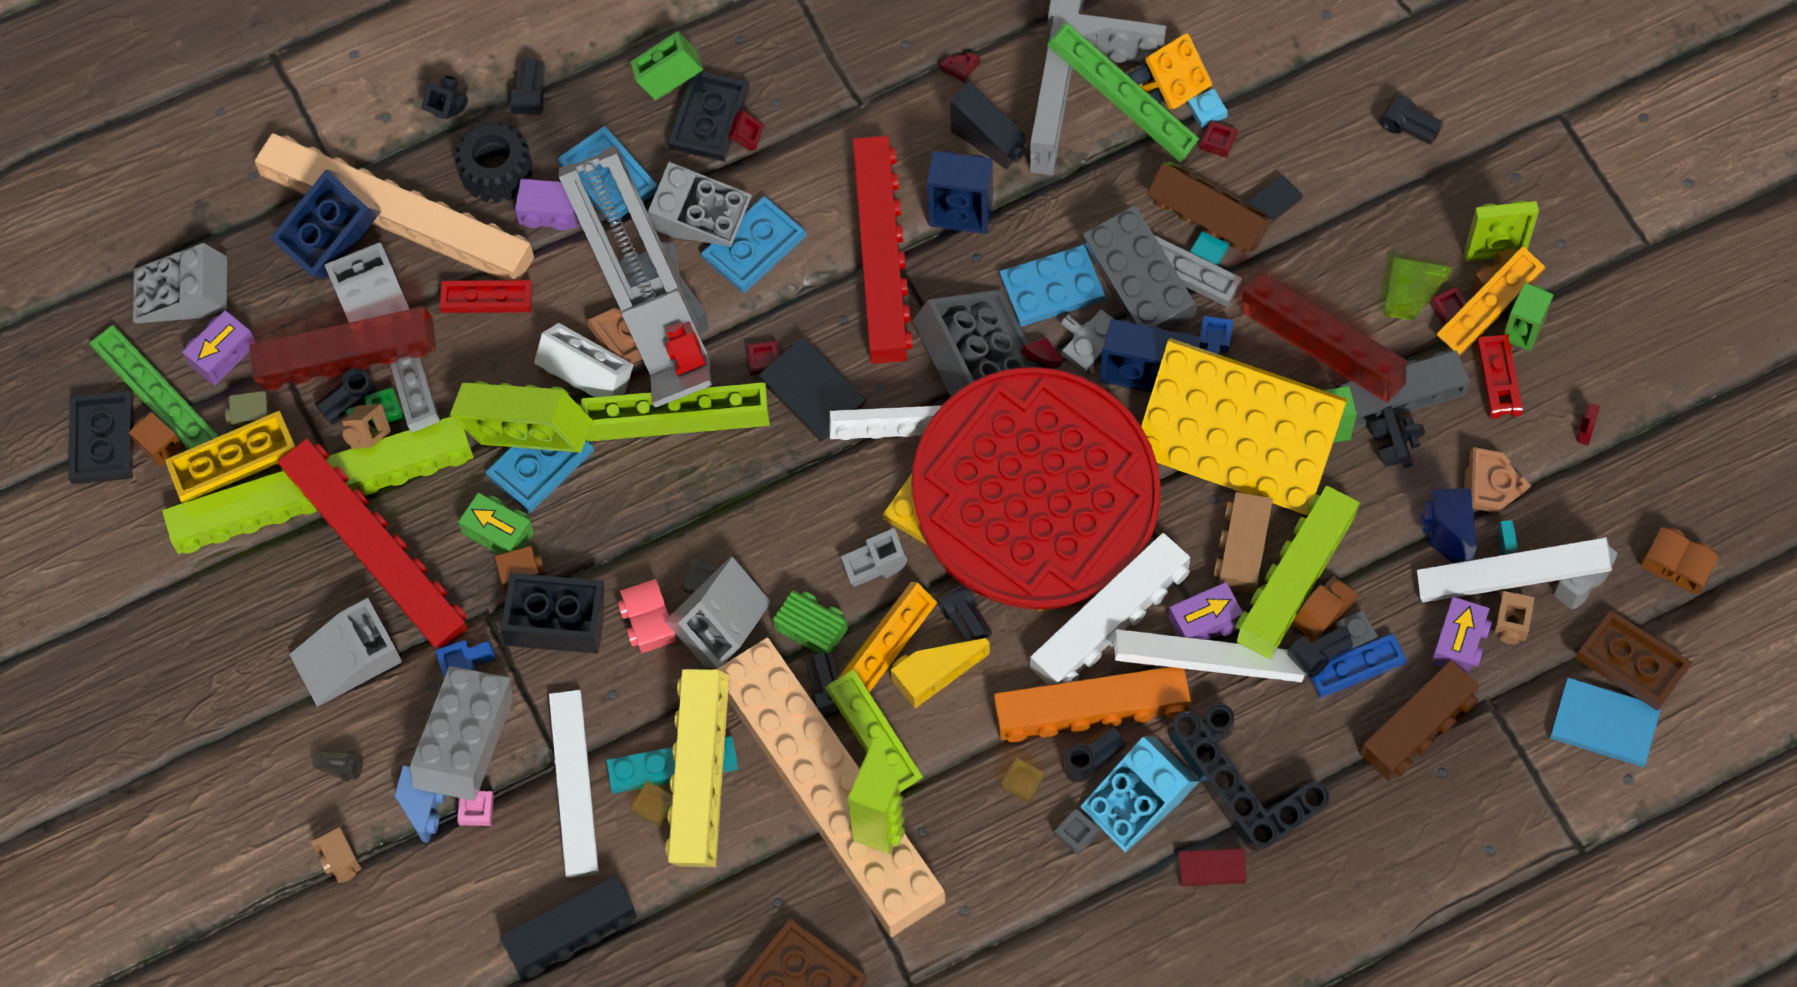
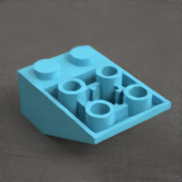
[1080,736,1200,852]

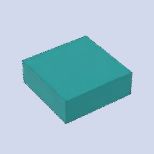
[1190,231,1229,266]
[1496,520,1518,556]

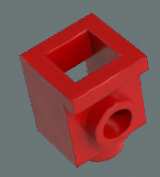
[664,321,705,376]

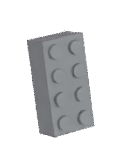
[410,666,513,801]

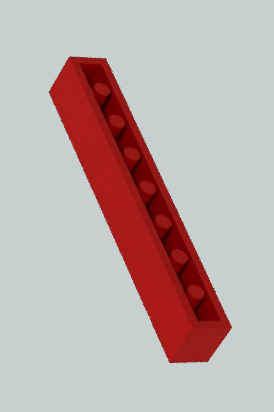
[853,136,913,364]
[278,439,468,650]

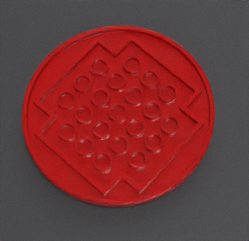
[911,367,1161,610]

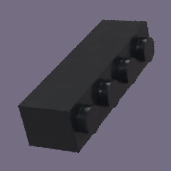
[499,875,637,979]

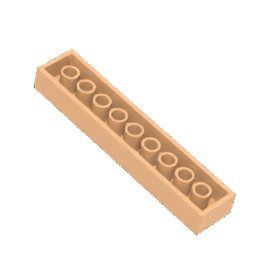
[716,637,945,938]

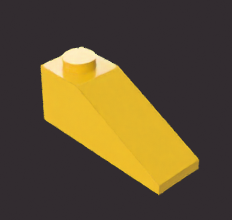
[891,638,990,708]

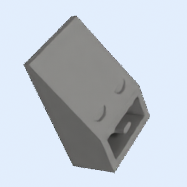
[648,162,752,247]
[325,242,418,354]
[133,243,227,323]
[665,556,771,669]
[289,598,402,707]

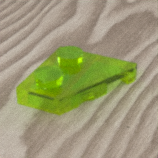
[1384,257,1452,321]

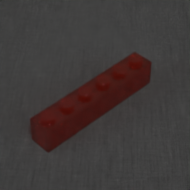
[1242,271,1407,403]
[249,306,436,390]

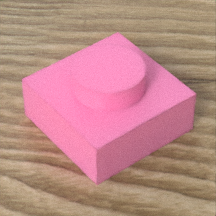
[457,791,494,826]

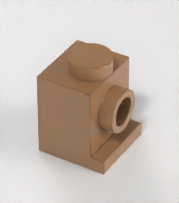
[342,404,391,449]
[1493,591,1535,644]
[311,827,361,883]

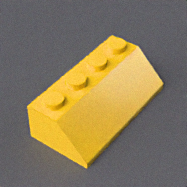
[165,410,296,503]

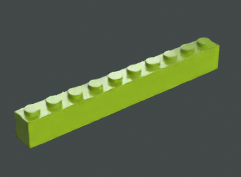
[162,417,474,554]

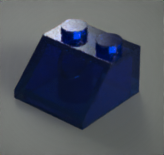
[1421,488,1477,564]

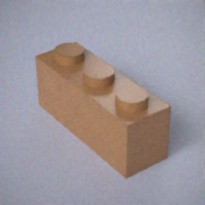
[1214,492,1273,595]

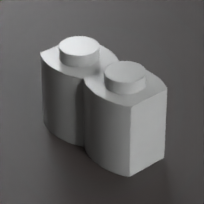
[1554,546,1617,610]

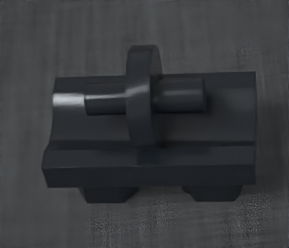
[1370,406,1425,468]

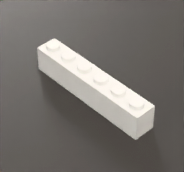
[1030,533,1190,685]

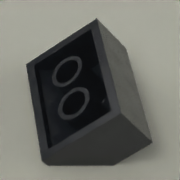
[500,573,604,654]

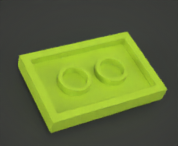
[1464,200,1539,262]

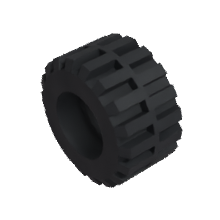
[454,121,533,203]

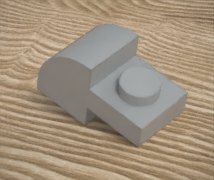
[841,528,907,587]

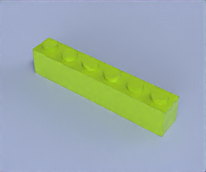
[581,382,770,442]
[1236,485,1360,660]

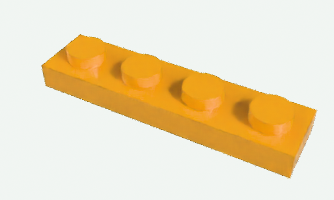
[1437,246,1546,356]
[838,582,937,693]

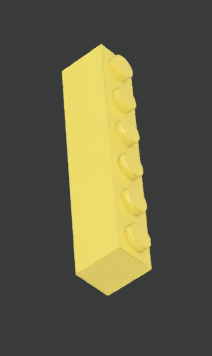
[666,670,729,867]

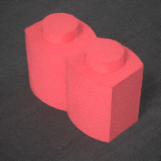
[617,579,677,654]

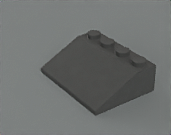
[913,290,1041,397]

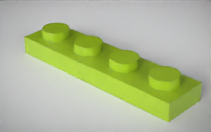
[825,669,923,793]

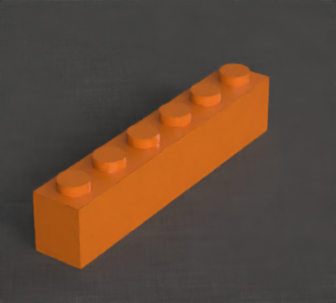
[994,667,1191,742]

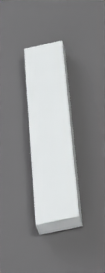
[1417,538,1612,603]
[1114,629,1305,682]
[549,690,599,878]

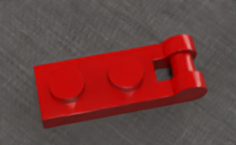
[1477,334,1522,419]

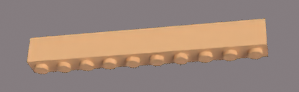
[255,133,534,280]

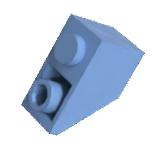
[395,766,447,843]

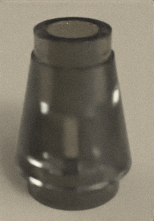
[313,750,363,782]

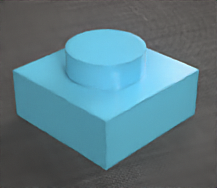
[1187,89,1228,129]

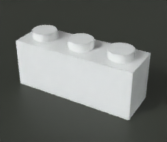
[534,323,633,397]

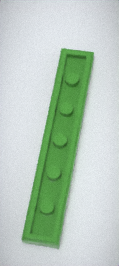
[1047,22,1199,162]
[89,325,219,450]

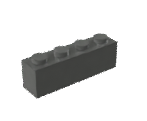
[1341,350,1470,429]

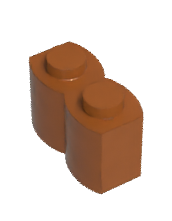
[1641,527,1719,595]

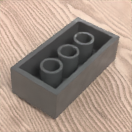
[1083,205,1197,331]

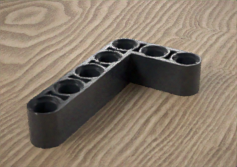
[1167,711,1330,851]

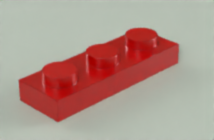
[440,280,533,313]

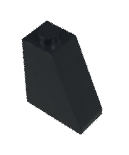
[950,81,1026,169]

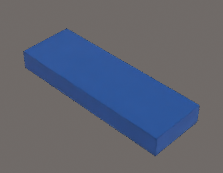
[1309,633,1407,699]

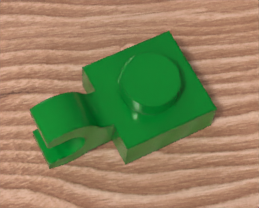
[346,387,403,427]

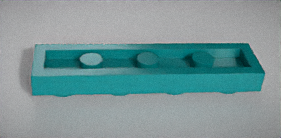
[606,736,739,794]

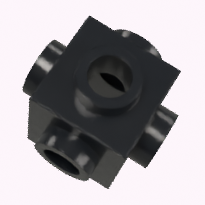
[421,74,469,119]

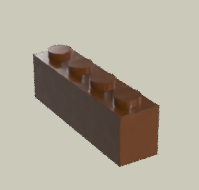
[1147,161,1273,253]
[1360,660,1480,781]

